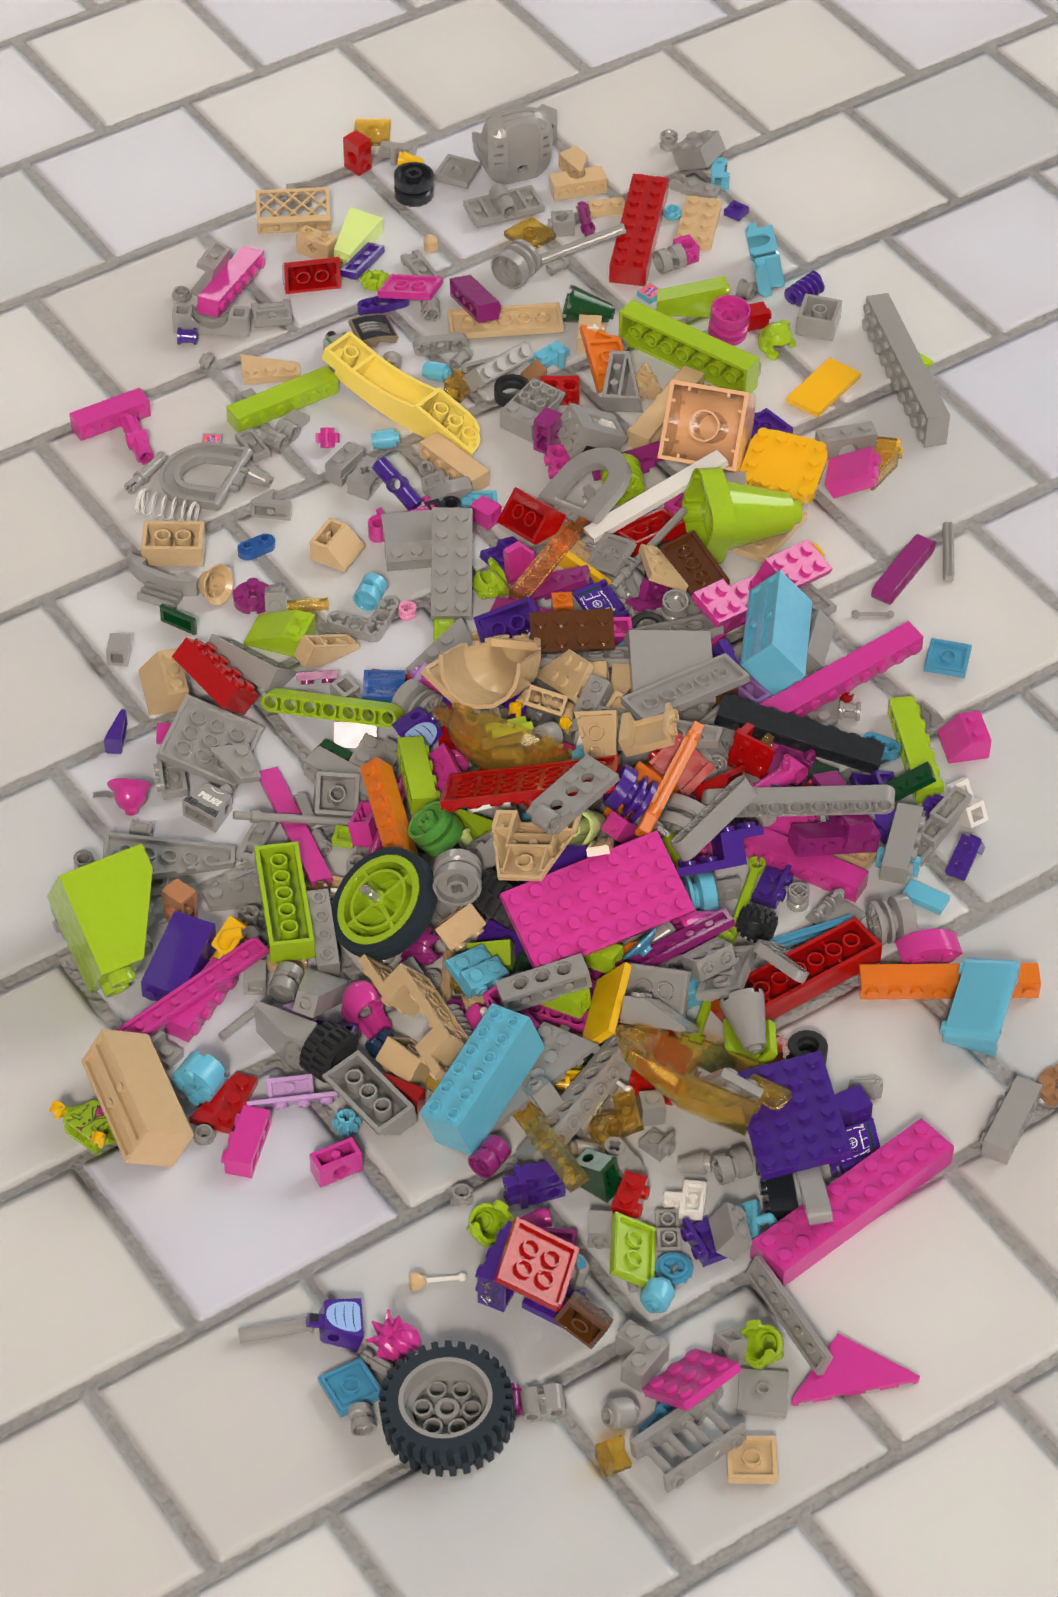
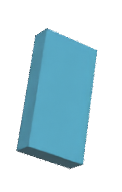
[901,879,950,915]

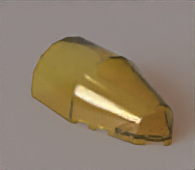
[616,1024,766,1136]

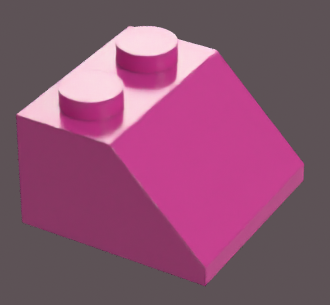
[937,710,992,764]

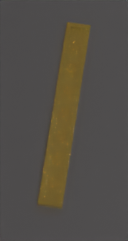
[512,1101,590,1193]

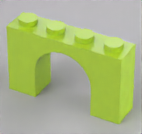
[540,944,624,1019]

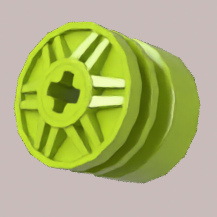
[600,453,645,507]

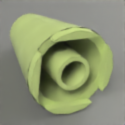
[567,809,606,846]

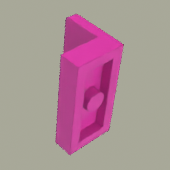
[503,541,536,584]

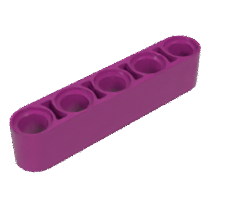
[871,534,936,605]

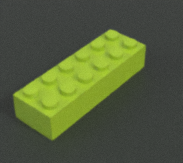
[254,841,315,963]

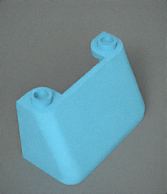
[940,957,1021,1057]

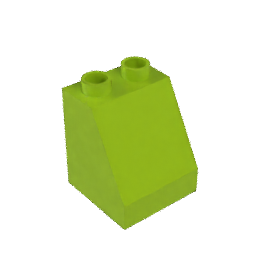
[47,843,153,998]

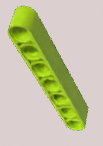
[261,688,403,728]

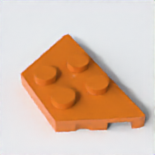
[579,325,624,394]

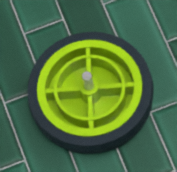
[331,847,438,961]

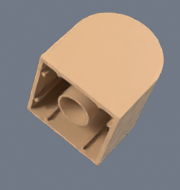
[658,380,755,472]

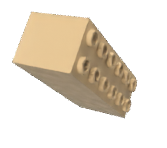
[81,1029,194,1167]

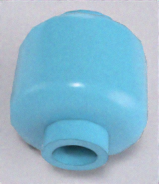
[640,1277,675,1313]

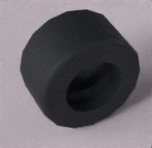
[787,1030,828,1065]

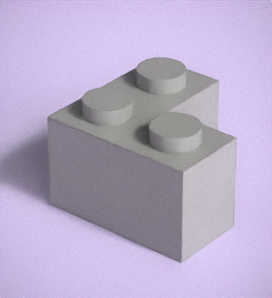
[615,1319,670,1393]

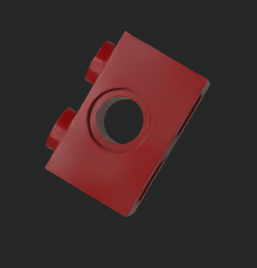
[343,130,372,176]

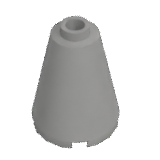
[719,988,766,1054]

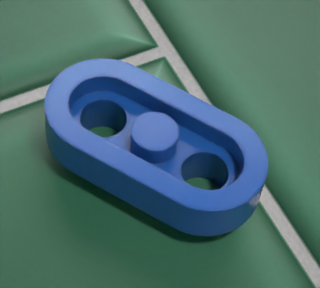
[237,534,275,561]

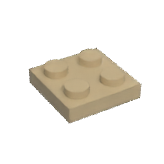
[726,1436,778,1484]

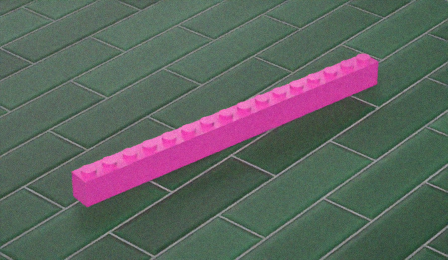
[552,742,869,903]

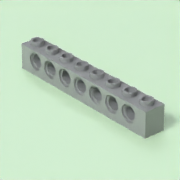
[514,1024,648,1165]

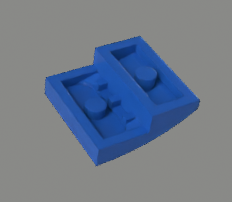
[363,670,406,703]

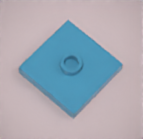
[924,638,972,679]
[318,1357,382,1418]

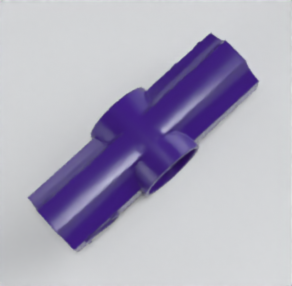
[372,456,423,510]

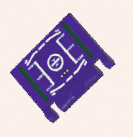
[572,579,630,617]
[829,1117,880,1177]

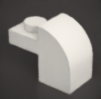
[946,777,989,828]

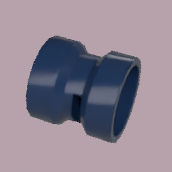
[365,1028,394,1059]

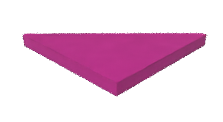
[791,1333,920,1406]

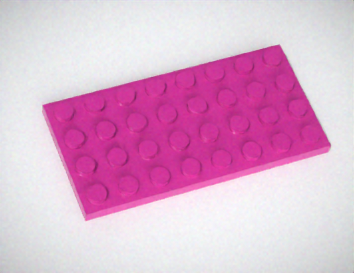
[499,831,695,969]

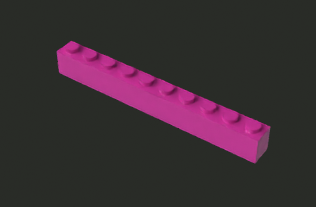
[753,621,924,741]

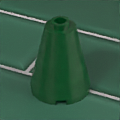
[562,285,615,323]

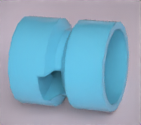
[353,573,387,611]

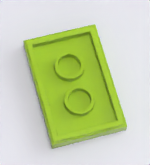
[609,1212,656,1288]

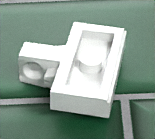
[663,1180,708,1220]

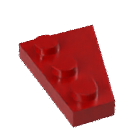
[189,1072,258,1134]

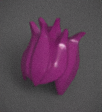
[399,926,443,965]

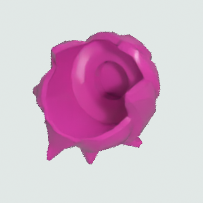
[366,1309,422,1363]

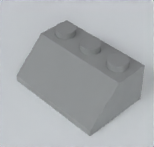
[805,609,835,674]

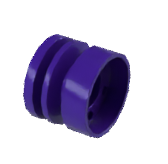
[602,764,658,823]

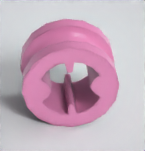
[398,601,417,621]

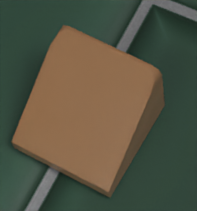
[520,359,547,382]

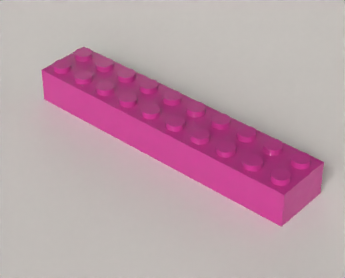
[750,1118,954,1287]

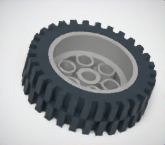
[379,1340,515,1477]

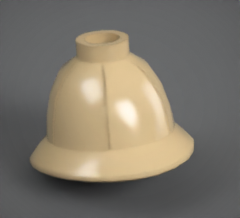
[198,564,233,606]

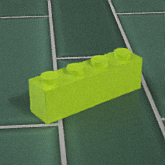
[396,736,440,814]

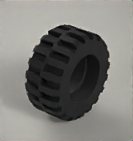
[472,868,522,932]

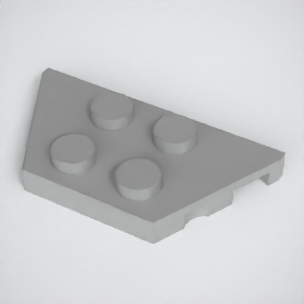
[406,617,473,674]

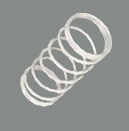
[135,489,200,521]

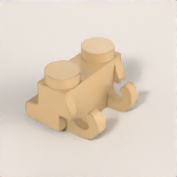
[635,363,663,402]

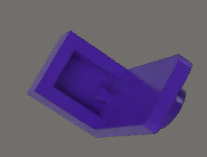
[945,834,986,881]

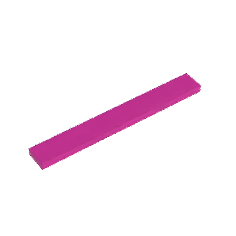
[259,767,332,887]
[116,938,269,1036]

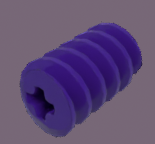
[784,270,825,307]

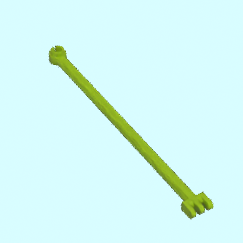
[681,856,766,1053]

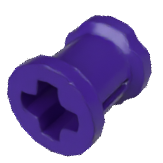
[177,328,197,345]

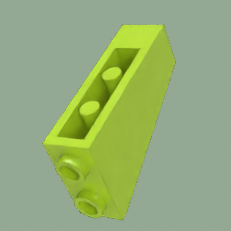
[657,276,729,317]

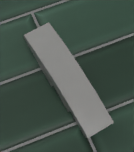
[915,785,973,867]

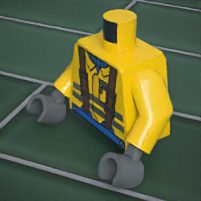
[210,915,268,960]

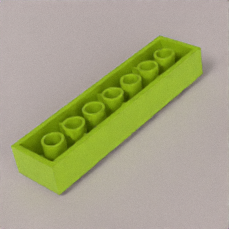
[619,300,760,393]

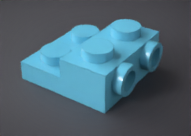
[444,944,509,999]

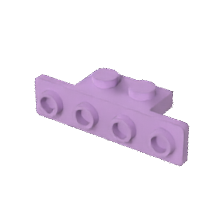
[246,1074,338,1110]

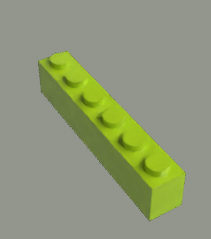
[226,365,339,433]
[887,696,945,804]

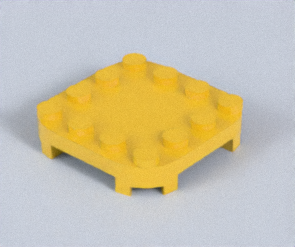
[740,428,827,505]

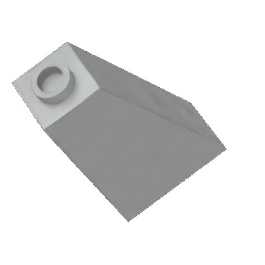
[293,967,349,1018]

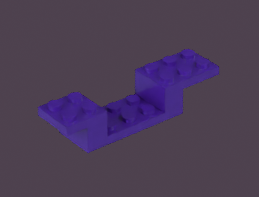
[613,821,764,877]

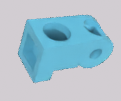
[711,157,730,190]

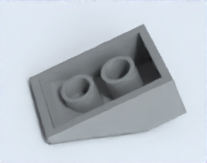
[620,992,700,1033]
[254,1000,317,1071]

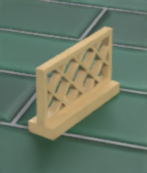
[255,187,331,234]

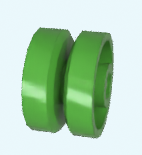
[407,801,464,857]

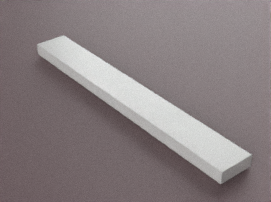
[583,450,729,543]

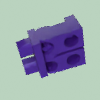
[502,1151,565,1210]

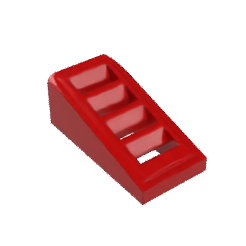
[383,1073,426,1114]

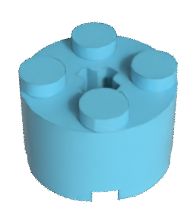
[171,1051,227,1106]

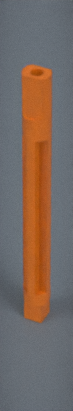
[635,721,704,837]

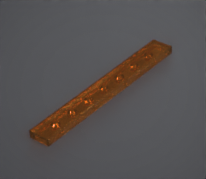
[508,517,592,600]

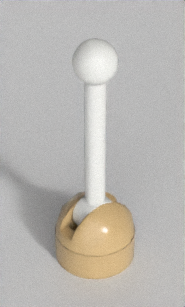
[409,1272,467,1292]

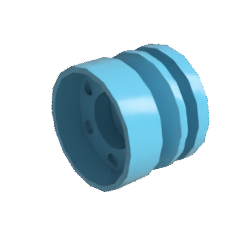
[680,871,718,911]

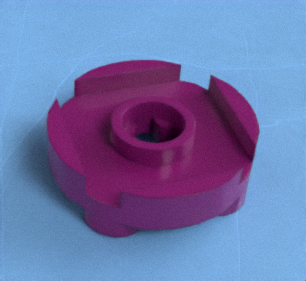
[232,578,269,614]

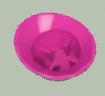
[107,778,152,816]

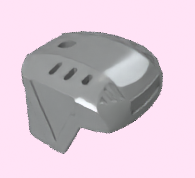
[472,107,553,184]

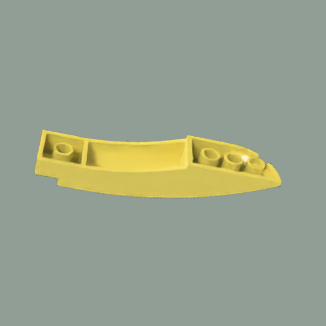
[321,331,481,456]

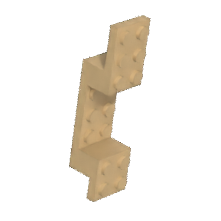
[359,954,469,1081]

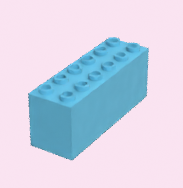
[740,570,812,696]
[420,1003,545,1156]

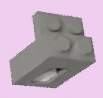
[557,403,628,459]

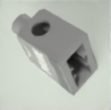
[182,783,233,833]

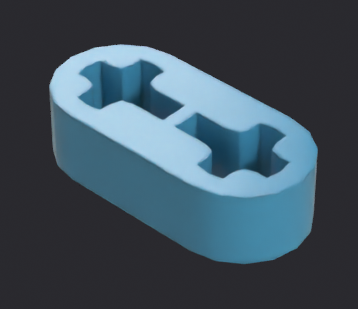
[863,732,901,761]

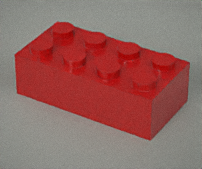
[171,637,259,715]

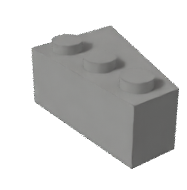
[602,351,643,412]

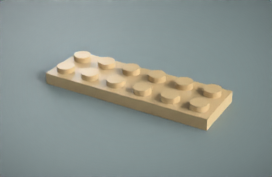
[447,302,564,339]

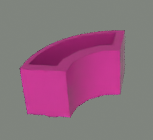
[895,929,963,964]

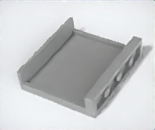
[624,630,716,712]

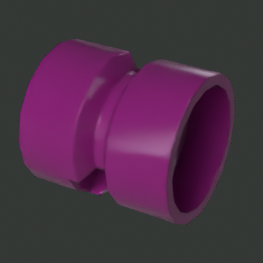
[468,1134,511,1179]

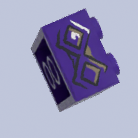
[475,1221,515,1312]

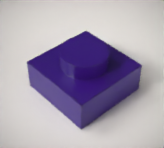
[724,200,749,222]

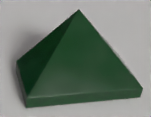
[159,604,197,635]

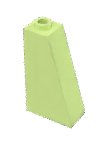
[334,207,383,267]

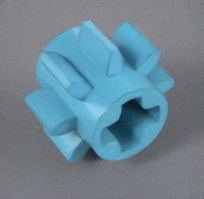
[332,1108,361,1137]

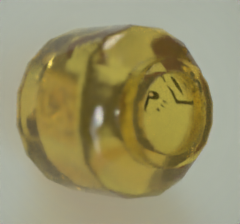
[588,1113,623,1144]

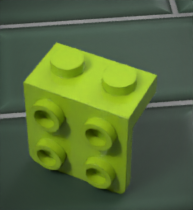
[723,1018,778,1067]

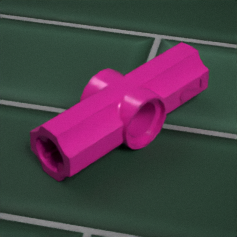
[121,414,154,465]

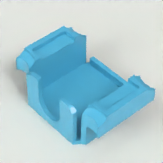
[745,222,785,297]

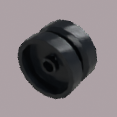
[394,162,434,207]

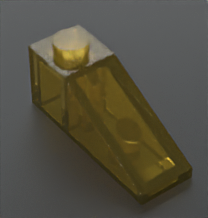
[870,436,904,490]

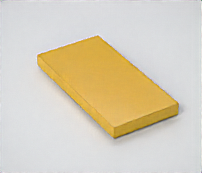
[786,357,861,418]
[582,962,632,1044]

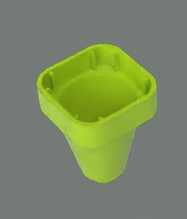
[681,467,803,564]

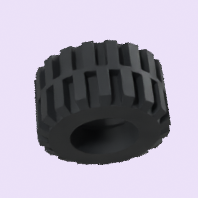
[299,1020,358,1083]

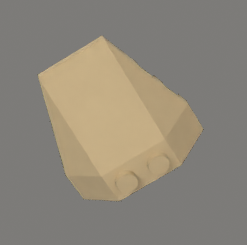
[491,810,582,881]

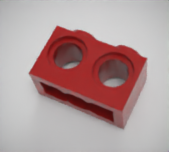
[540,375,580,405]

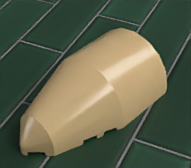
[439,634,541,710]

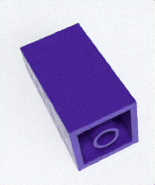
[141,911,217,1001]

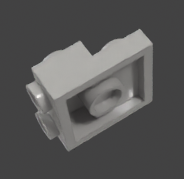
[348,733,398,775]

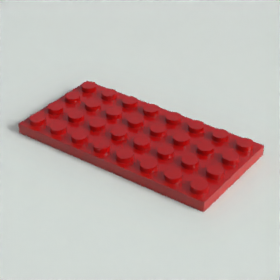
[440,755,621,812]

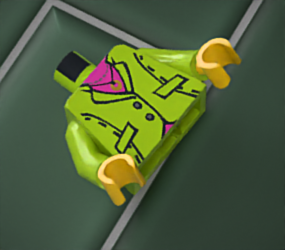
[49,1100,116,1155]

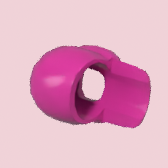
[341,980,392,1039]

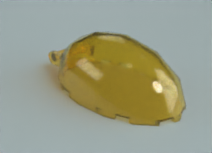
[432,702,574,770]

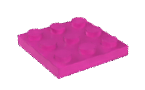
[642,1348,742,1411]

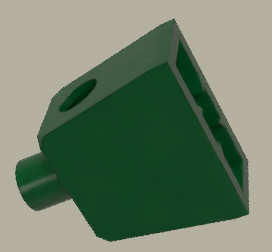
[566,1148,620,1203]

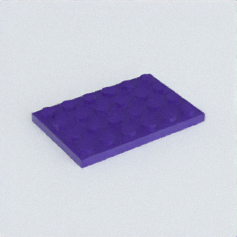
[738,1051,854,1181]

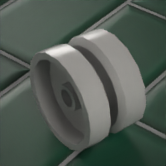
[659,793,706,836]
[432,848,482,906]

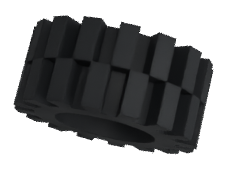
[735,903,778,943]

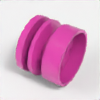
[708,295,751,346]

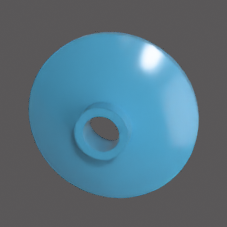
[622,928,657,960]

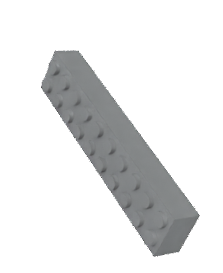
[862,293,950,448]

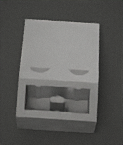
[500,378,565,443]

